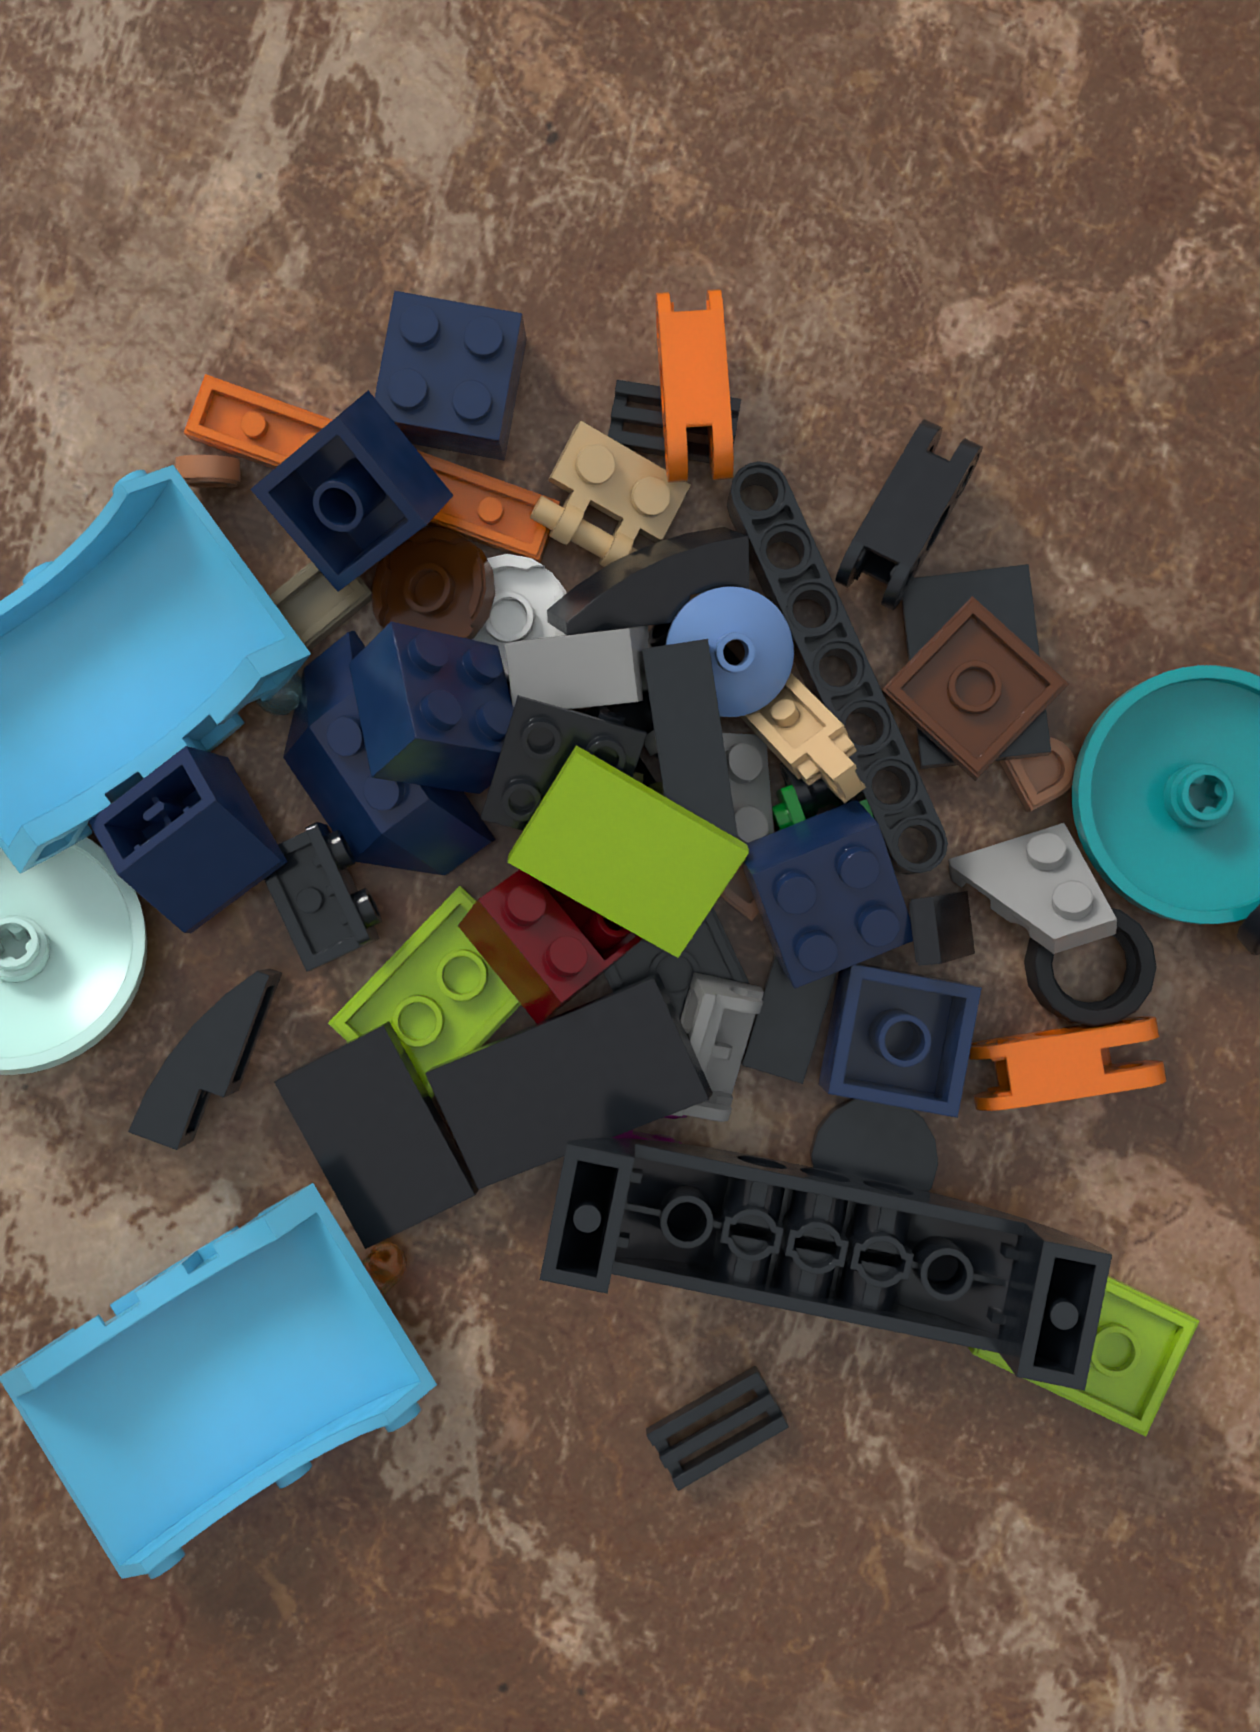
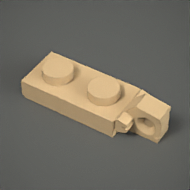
[739,672,866,803]

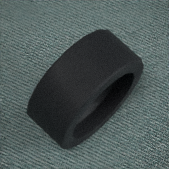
[1024,908,1157,1027]

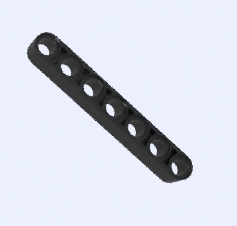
[727,461,948,874]

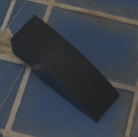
[547,527,749,635]
[128,968,282,1150]

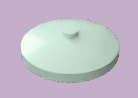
[0,837,147,1075]

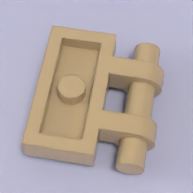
[530,421,691,567]

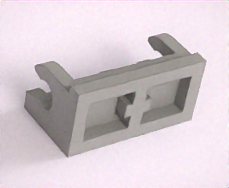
[505,626,649,709]
[671,972,764,1122]

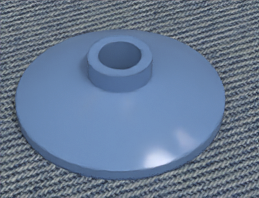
[666,587,794,717]

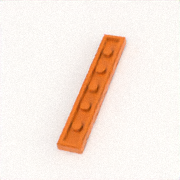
[183,374,561,564]

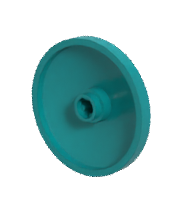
[1072,665,1260,924]

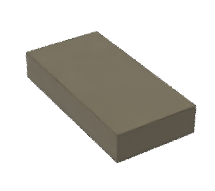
[269,561,372,651]

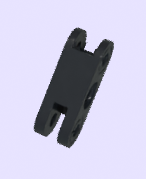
[835,419,983,610]

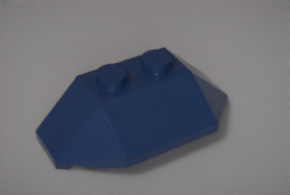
[283,631,496,876]

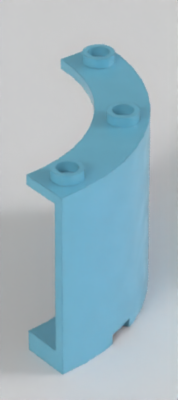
[0,465,311,874]
[0,1183,437,1579]

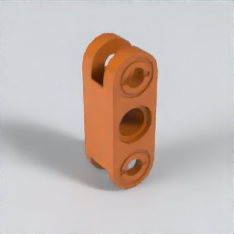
[656,289,734,483]
[969,1016,1166,1111]

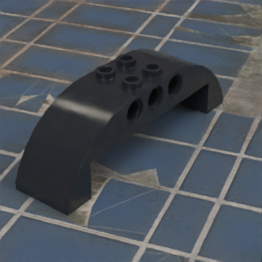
[539,1138,1112,1391]

